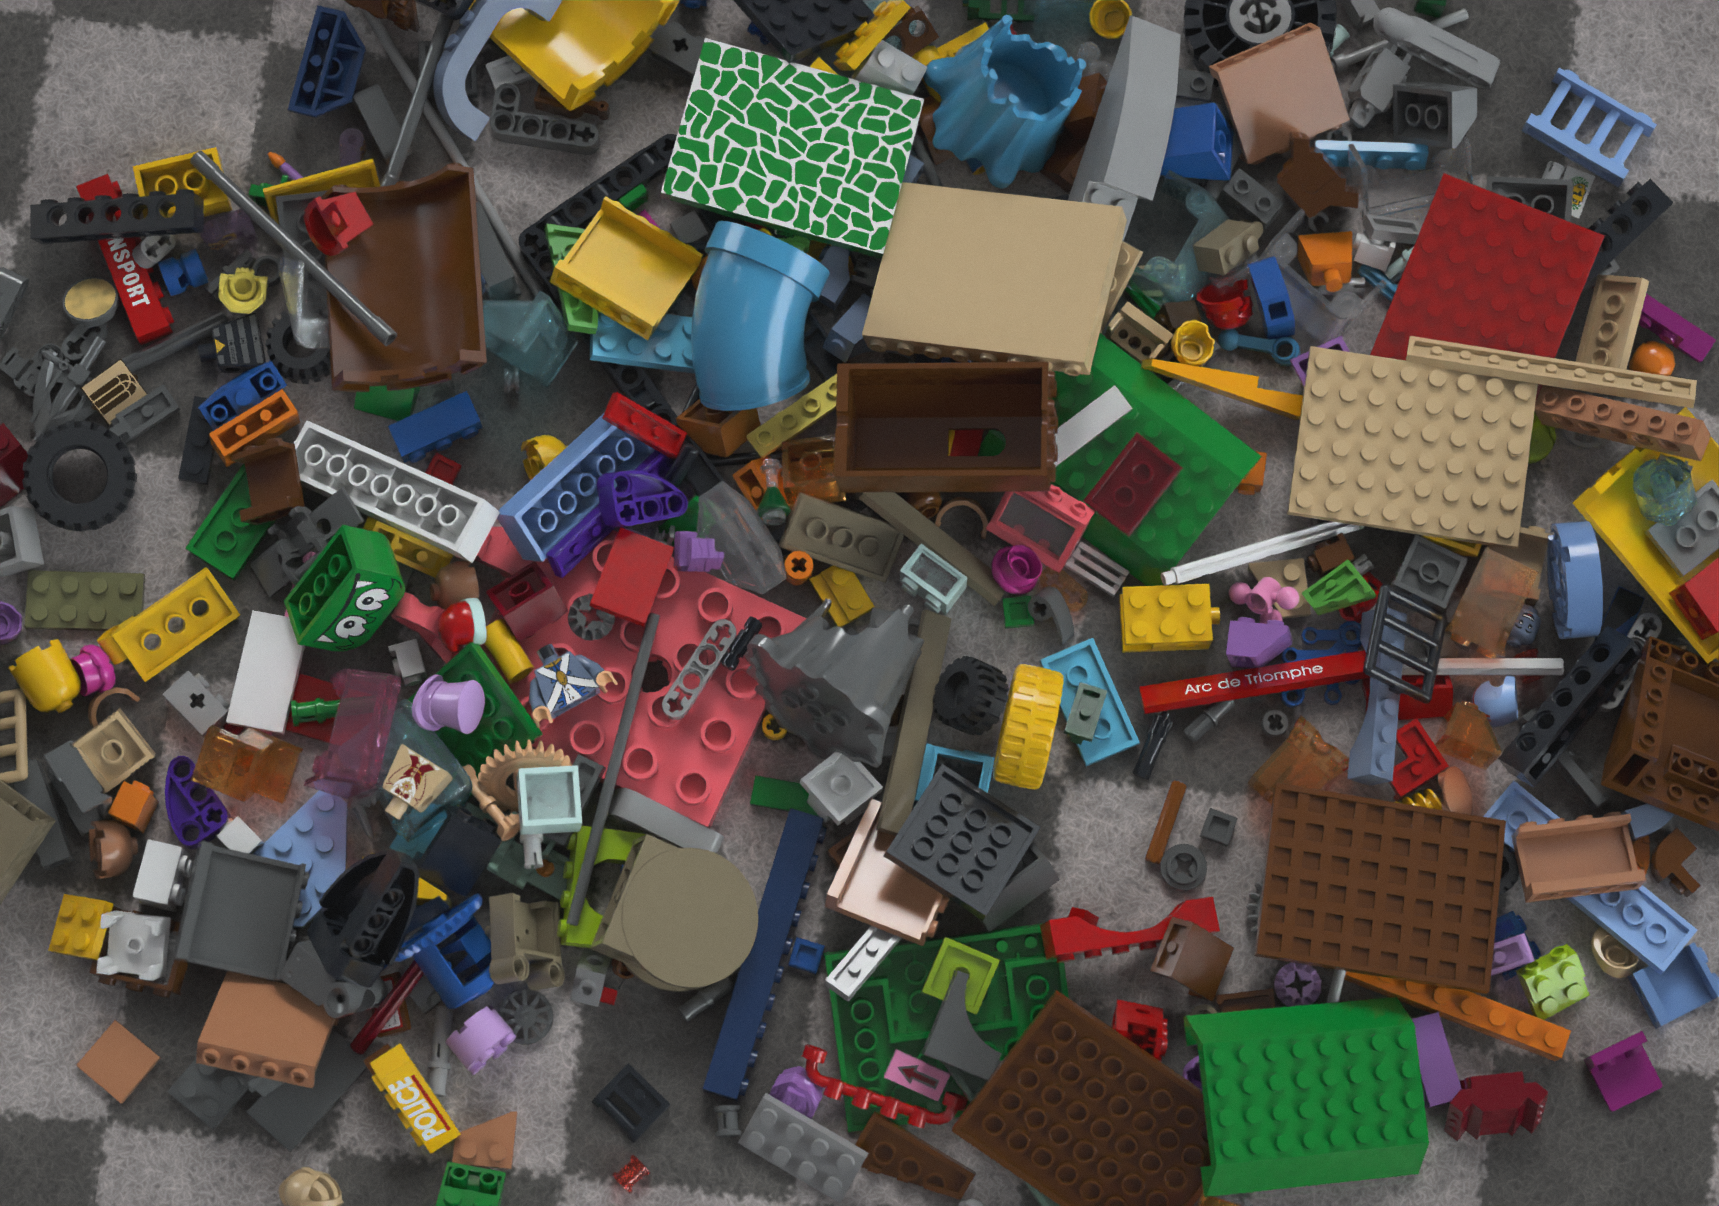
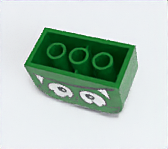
[284,525,405,651]

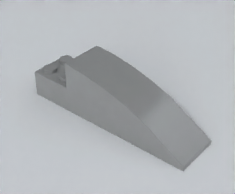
[1068,16,1181,241]

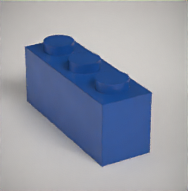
[388,391,483,463]

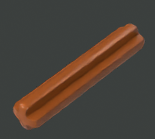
[1145,781,1187,864]

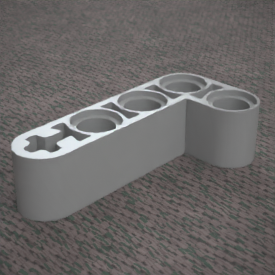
[607,788,724,854]

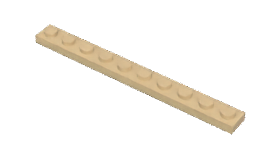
[1406,336,1697,408]

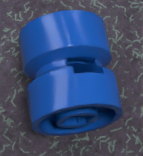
[158,248,209,297]

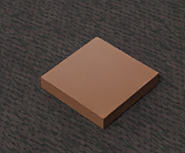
[76,1020,161,1104]

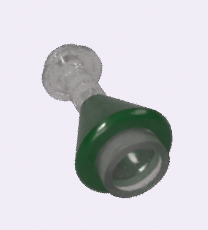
[756,459,791,525]

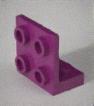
[1583,1031,1663,1112]

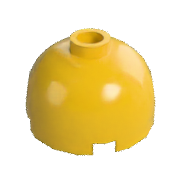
[521,435,567,480]

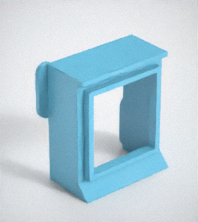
[913,743,995,808]

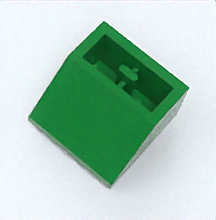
[436,1162,506,1206]

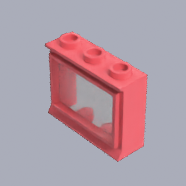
[986,484,1095,573]

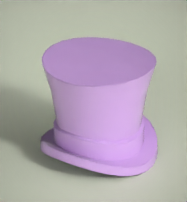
[412,674,485,734]

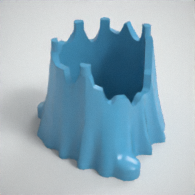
[923,15,1086,189]

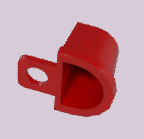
[304,192,373,256]

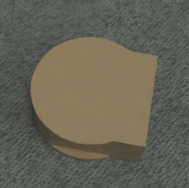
[590,834,758,992]

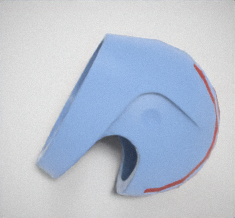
[1471,675,1518,727]

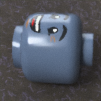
[1499,603,1541,648]

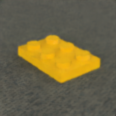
[833,0,911,71]

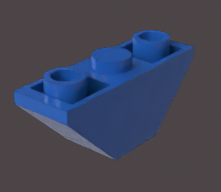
[1247,256,1295,340]
[198,361,287,431]

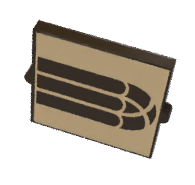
[80,358,147,426]

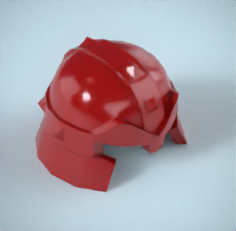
[1196,277,1254,330]

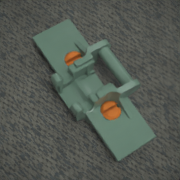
[465,802,569,901]

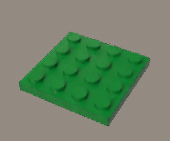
[395,642,543,804]

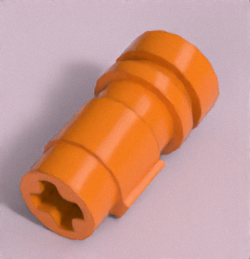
[784,551,813,586]

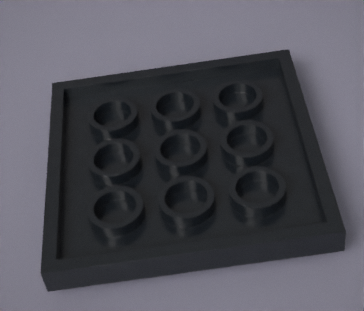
[733,0,875,63]
[883,764,1041,920]

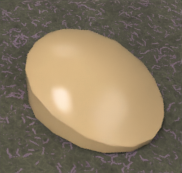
[1591,926,1638,978]

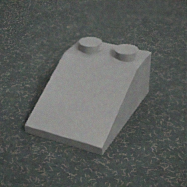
[0,506,44,577]

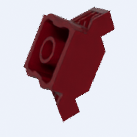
[1444,1071,1549,1141]

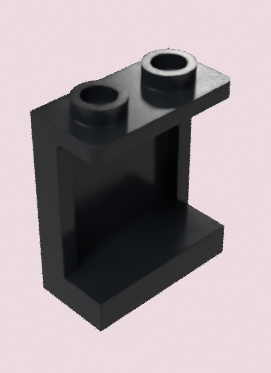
[413,804,502,897]

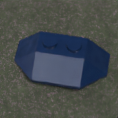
[288,5,366,118]

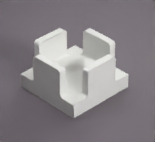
[800,752,883,825]

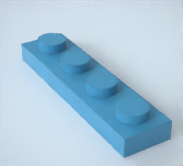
[1314,140,1429,170]

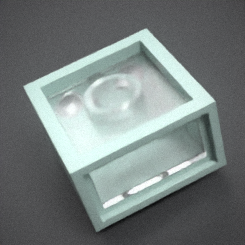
[900,544,968,615]
[516,765,582,835]

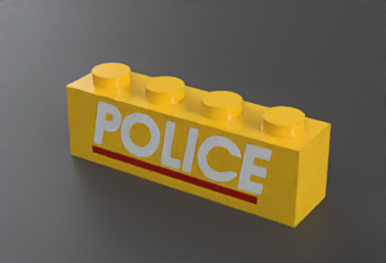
[370,1044,461,1154]

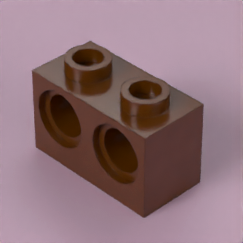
[882,6,939,57]

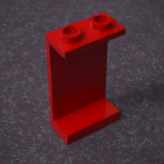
[1669,557,1719,641]

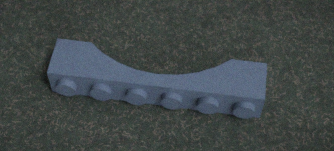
[818,155,924,311]
[1347,608,1407,786]

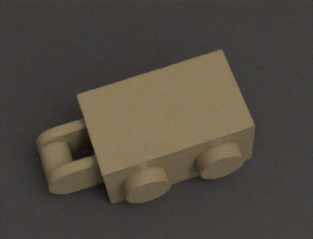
[1193,219,1263,275]

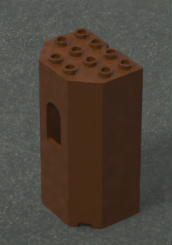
[834,362,1058,492]

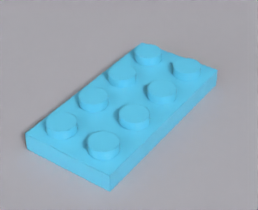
[590,311,695,374]
[1039,638,1140,767]

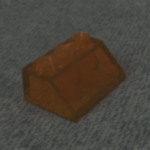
[1434,701,1502,770]

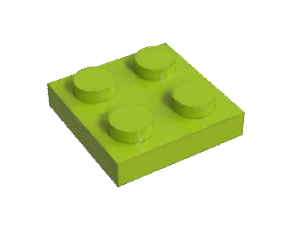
[922,937,1000,1015]

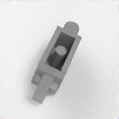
[1348,42,1412,128]

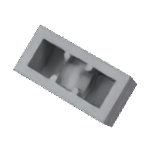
[163,671,230,740]

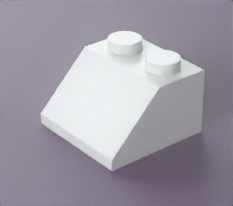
[851,40,927,95]

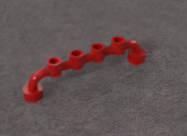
[802,1044,968,1128]

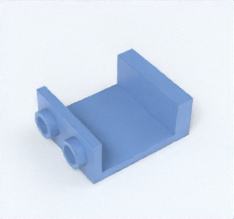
[1628,942,1719,1029]

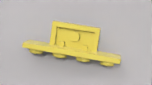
[747,374,837,458]

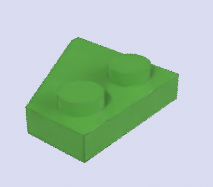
[1302,559,1377,616]

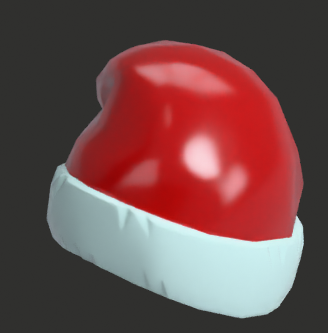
[438,598,487,653]

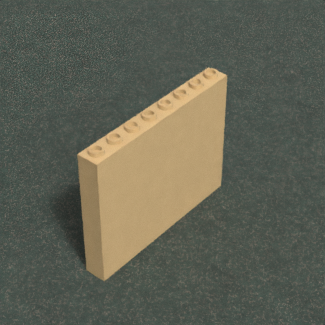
[862,182,1127,376]

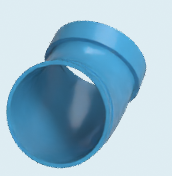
[691,221,830,411]

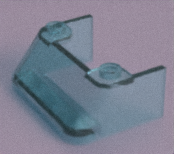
[1126,170,1230,306]

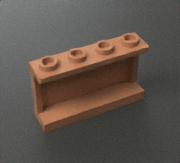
[1511,811,1646,903]

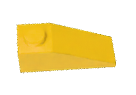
[363,516,453,578]

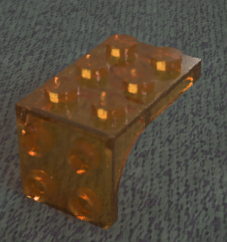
[1446,547,1539,659]

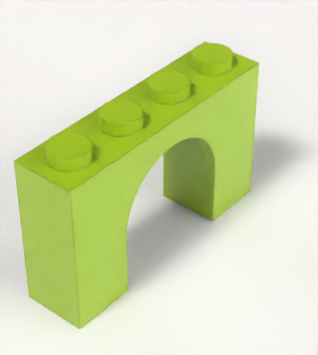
[557,826,645,948]

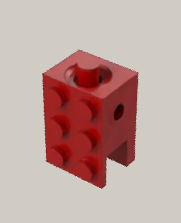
[1111,999,1168,1062]

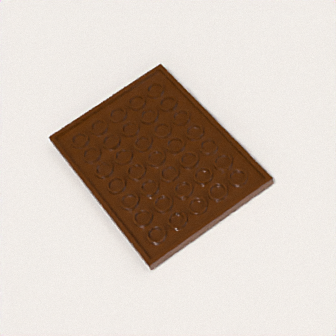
[952,990,1211,1206]

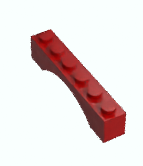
[1040,897,1220,963]

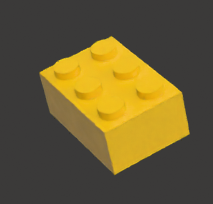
[133,147,233,218]

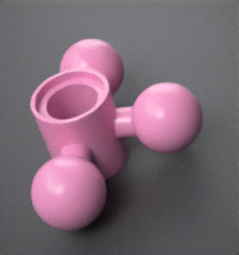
[1229,577,1299,624]

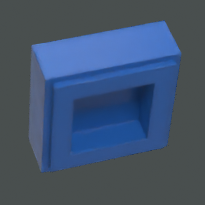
[788,937,825,975]

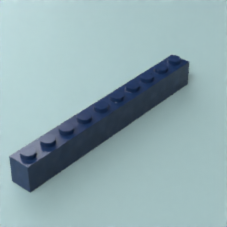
[703,808,827,1102]

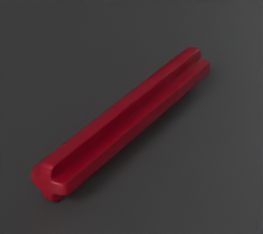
[350,960,424,1055]

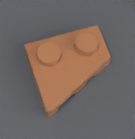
[452,1111,518,1170]

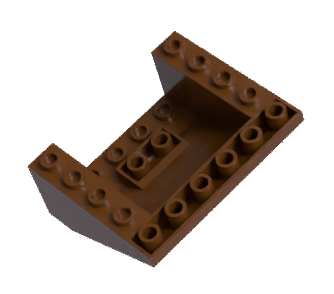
[1601,636,1719,832]

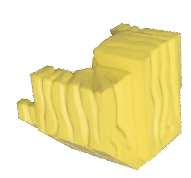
[218,267,268,314]

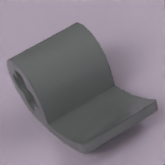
[1028,586,1074,645]

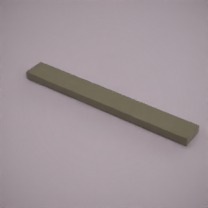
[876,610,952,836]

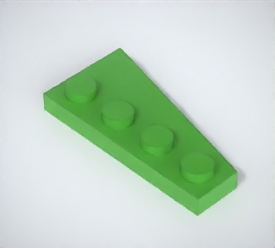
[545,224,598,334]

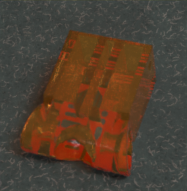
[1248,715,1349,805]

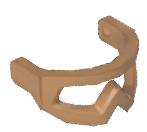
[935,496,989,539]
[88,687,140,728]

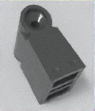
[279,940,388,1018]

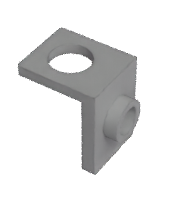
[570,949,612,1007]

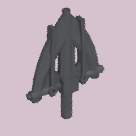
[29,336,106,441]

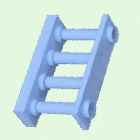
[1522,68,1657,188]

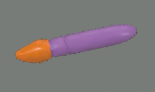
[268,152,303,181]

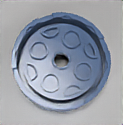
[1547,521,1603,639]

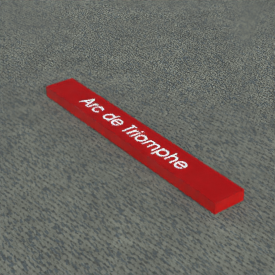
[1139,650,1370,714]

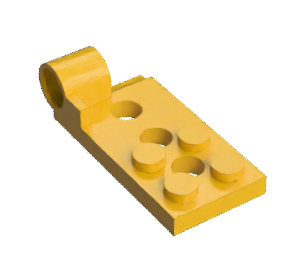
[97,567,240,682]

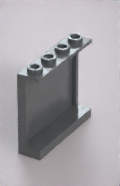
[172,841,309,982]

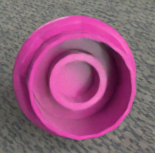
[991,545,1042,595]
[70,644,115,696]

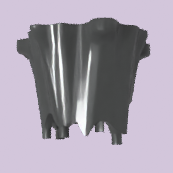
[744,599,924,768]

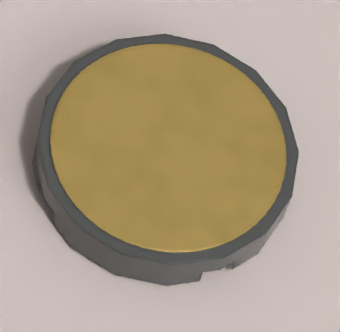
[62,277,121,327]

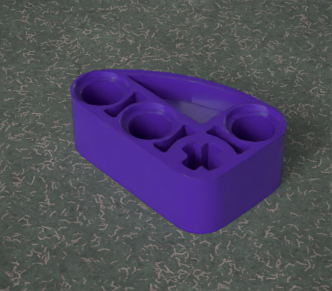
[597,470,688,528]
[165,756,231,850]

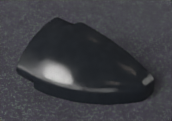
[307,849,419,988]

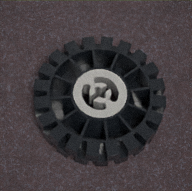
[1184,0,1337,88]

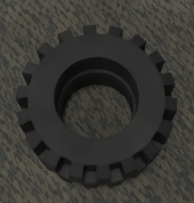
[265,306,331,384]
[933,656,1009,736]

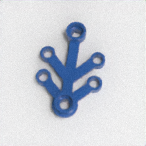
[1280,621,1362,708]

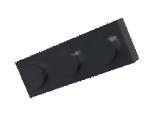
[178,396,215,485]

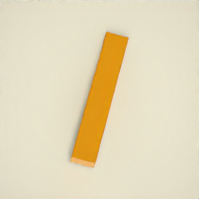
[1141,359,1303,420]

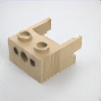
[1105,301,1173,364]
[74,708,156,794]

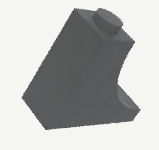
[921,971,1002,1081]

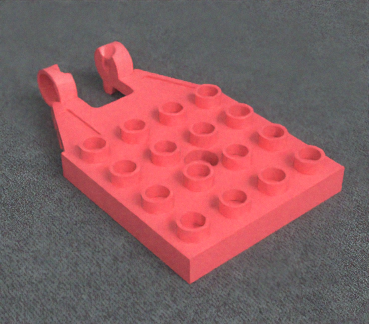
[391,527,807,828]

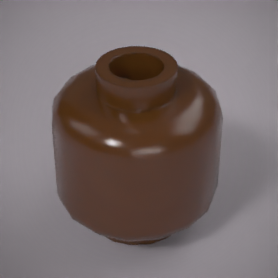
[900,492,942,519]

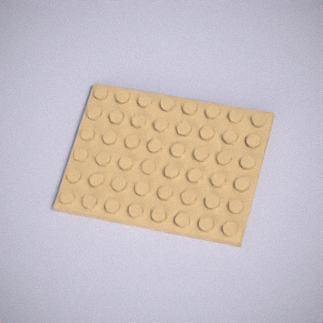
[1287,346,1538,549]

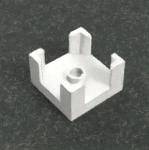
[96,910,171,981]

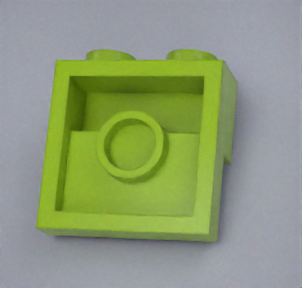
[1516,944,1590,1020]

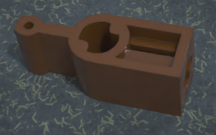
[534,84,610,120]

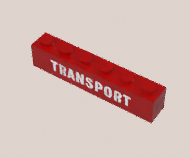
[76,174,174,345]

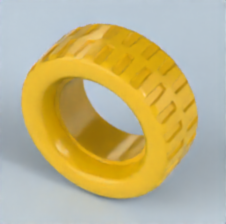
[993,664,1064,790]

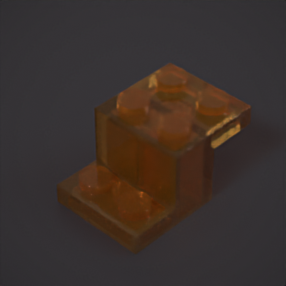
[191,725,303,804]

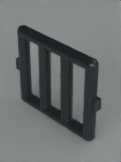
[1363,584,1447,704]

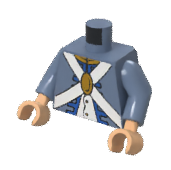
[529,644,617,728]

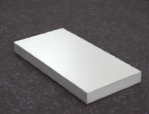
[226,610,305,735]

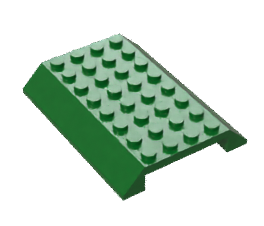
[978,333,1262,586]
[1183,997,1429,1197]

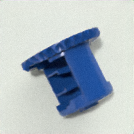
[395,894,494,1010]

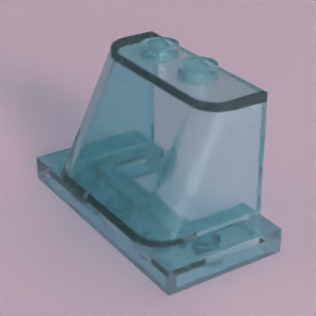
[483,291,579,388]

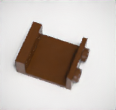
[231,438,305,525]
[1150,917,1234,1002]

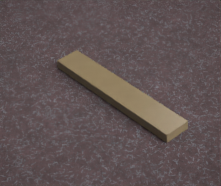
[859,492,1006,606]

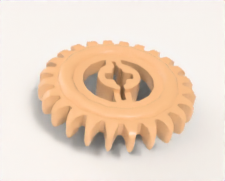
[478,739,573,814]

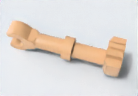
[455,764,520,841]

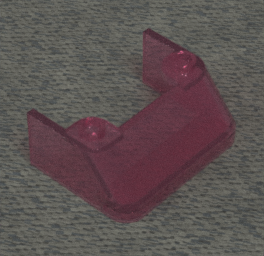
[303,668,401,799]

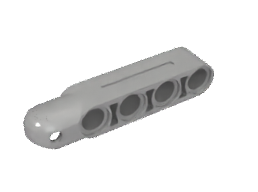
[1373,7,1500,89]

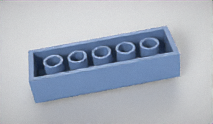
[497,413,655,562]

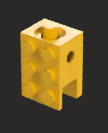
[1119,584,1220,653]

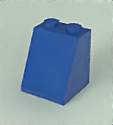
[1160,102,1234,181]

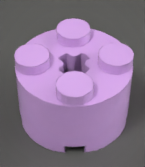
[445,1005,516,1075]

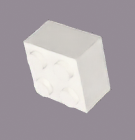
[133,839,193,912]

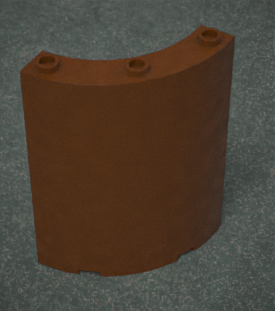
[321,163,487,392]

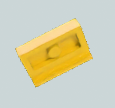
[809,566,875,627]

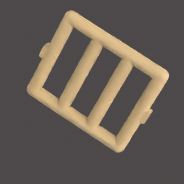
[0,688,28,784]

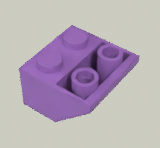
[1226,617,1293,669]

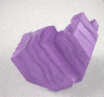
[674,531,724,572]
[769,1066,824,1119]

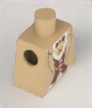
[383,744,453,820]

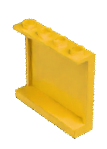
[550,196,703,341]

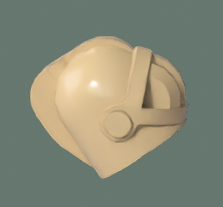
[279,1167,344,1206]

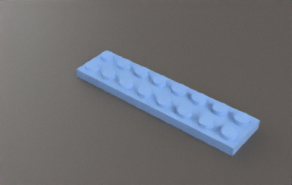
[1483,781,1697,975]

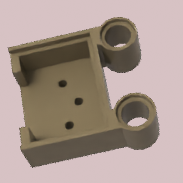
[485,893,565,991]

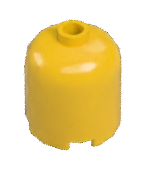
[8,639,81,713]

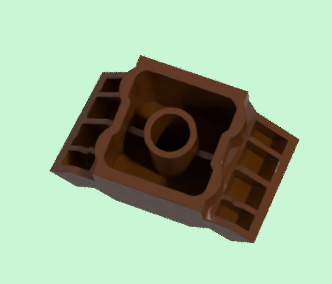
[1277,132,1359,218]

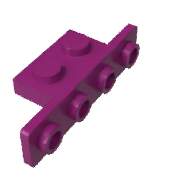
[1638,293,1716,363]

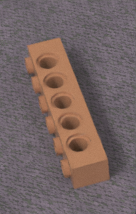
[1534,385,1711,461]

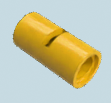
[484,619,534,684]

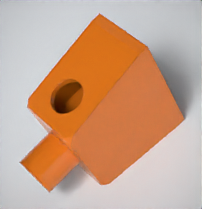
[1297,231,1352,292]

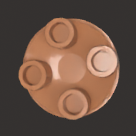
[1438,766,1473,815]

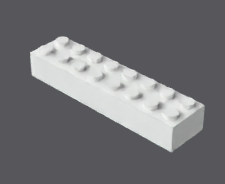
[294,421,500,563]

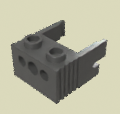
[1390,534,1468,613]

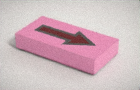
[884,1049,950,1101]

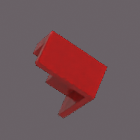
[1388,718,1449,801]

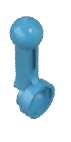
[1218,329,1301,366]

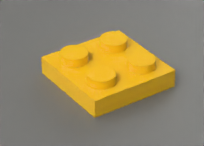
[48,894,114,961]

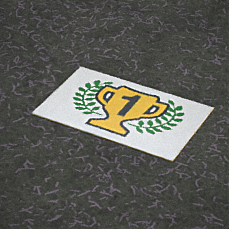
[1562,166,1595,218]

